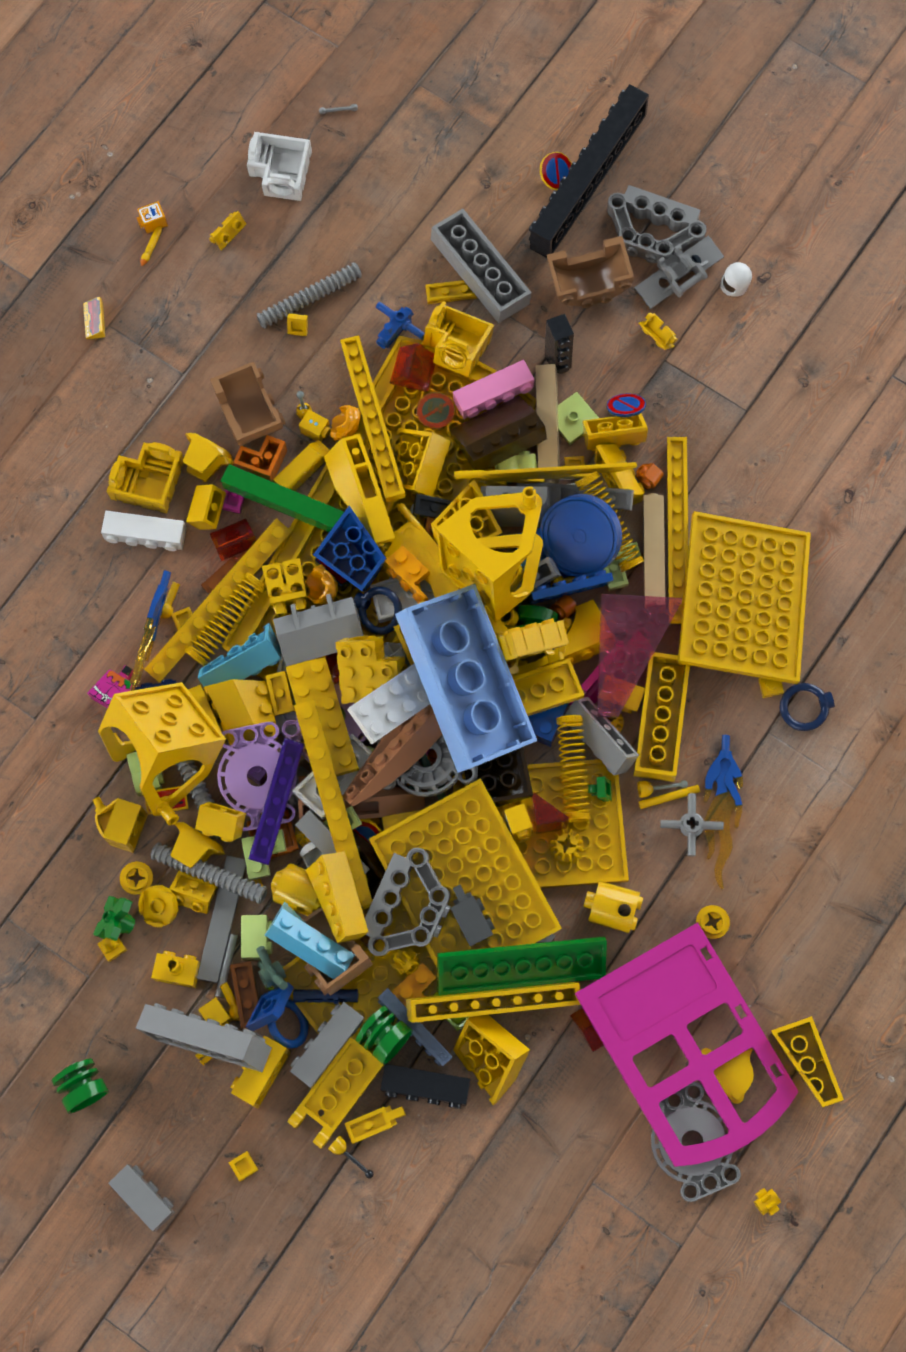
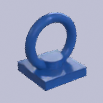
[246,982,309,1049]

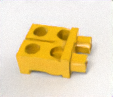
[262,558,308,618]

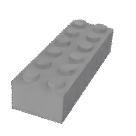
[431,209,532,323]
[136,1003,272,1072]

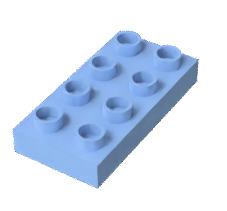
[395,584,537,773]

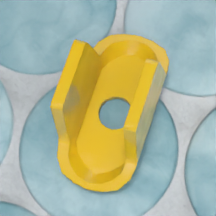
[183,433,234,482]
[171,822,225,868]

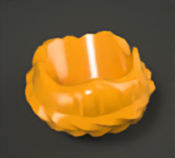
[330,405,361,441]
[305,564,338,606]

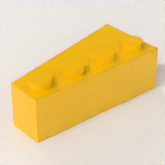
[306,851,368,943]

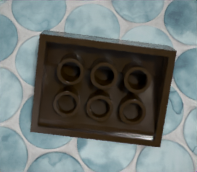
[449,395,547,470]
[463,747,533,807]

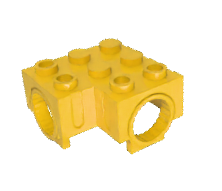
[423,301,494,377]
[107,442,184,514]
[496,618,569,674]
[335,636,408,704]

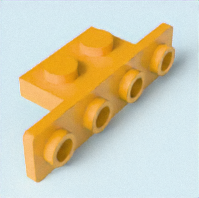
[383,545,430,604]

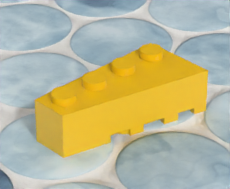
[771,1016,844,1108]

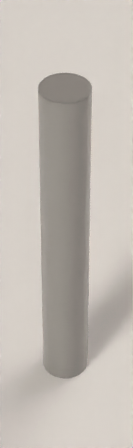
[215,934,238,998]

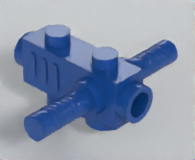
[376,302,425,349]

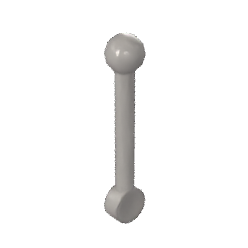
[319,104,358,115]

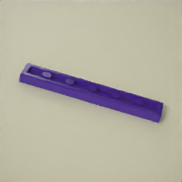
[248,738,305,865]

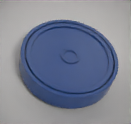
[540,494,622,577]

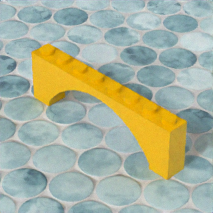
[511,600,615,677]

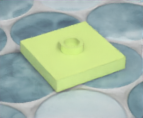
[558,392,599,445]

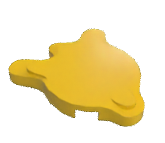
[701,1048,754,1104]

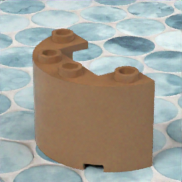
[547,236,634,308]
[210,362,286,446]
[303,907,373,996]

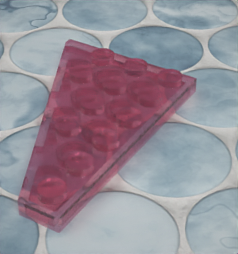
[597,594,682,718]

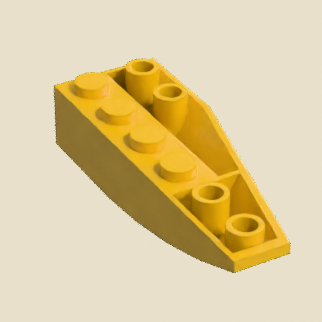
[324,434,395,545]

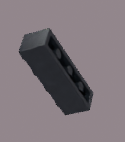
[544,314,574,374]
[380,1064,471,1109]

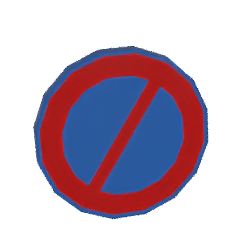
[607,393,646,417]

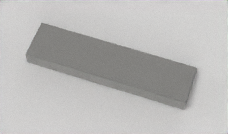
[295,809,370,874]

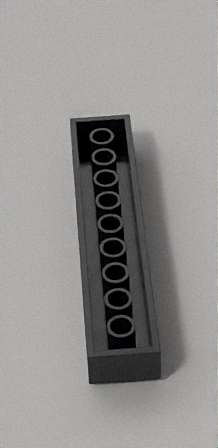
[529,84,649,258]

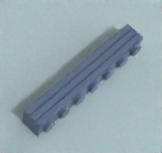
[378,988,453,1066]

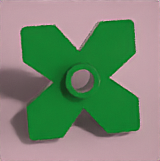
[93,896,135,941]

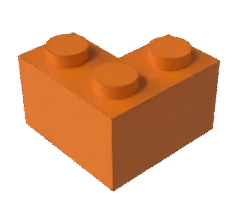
[233,435,287,482]

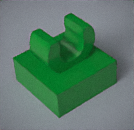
[588,776,612,802]

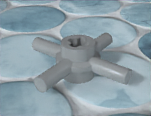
[660,793,724,857]

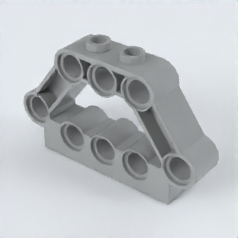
[607,185,707,263]
[365,847,451,956]

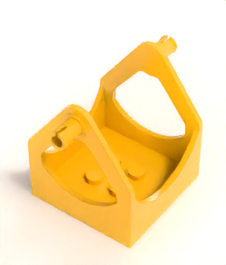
[436,486,543,623]
[98,682,226,826]

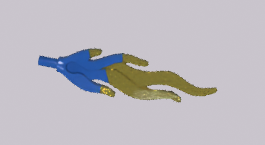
[130,570,171,691]
[703,735,743,889]

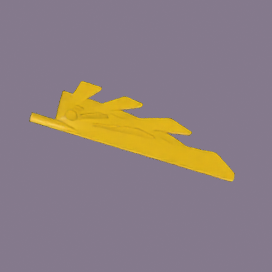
[454,462,637,486]
[384,503,508,634]

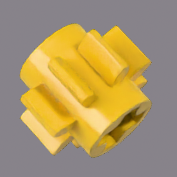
[393,948,420,975]
[754,1188,781,1216]

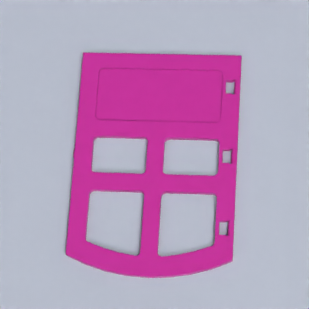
[575,922,799,1167]

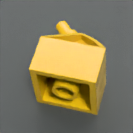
[92,797,148,853]

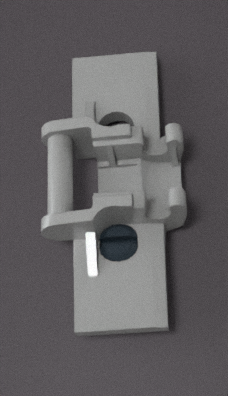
[634,235,724,309]

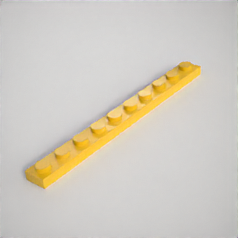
[340,335,406,502]
[667,437,688,624]
[143,518,292,683]
[294,699,373,907]

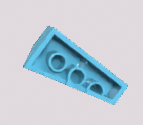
[198,623,281,687]
[265,901,355,979]

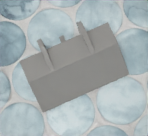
[273,594,363,667]

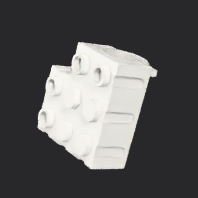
[247,132,312,201]

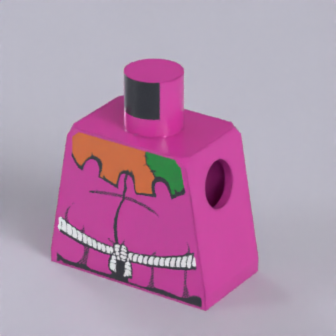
[87,665,136,709]

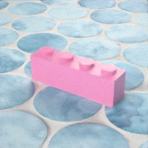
[453,360,534,419]

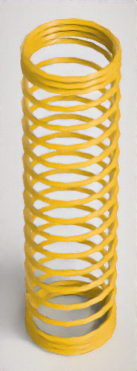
[575,471,644,572]
[185,572,267,667]
[556,715,591,822]

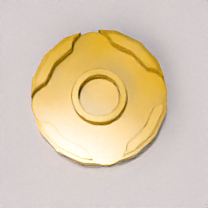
[138,885,178,927]

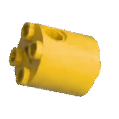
[271,863,321,916]
[583,881,643,933]

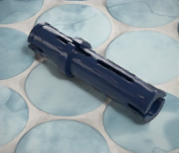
[293,989,359,1004]

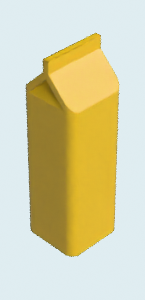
[273,439,330,491]

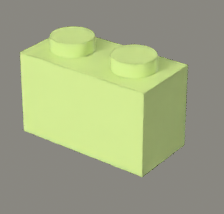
[241,915,273,961]

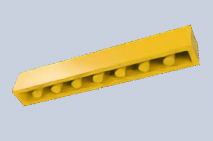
[406,982,581,1023]

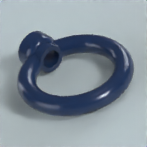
[353,586,402,635]
[779,683,835,731]

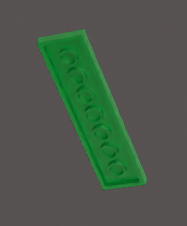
[437,936,607,996]

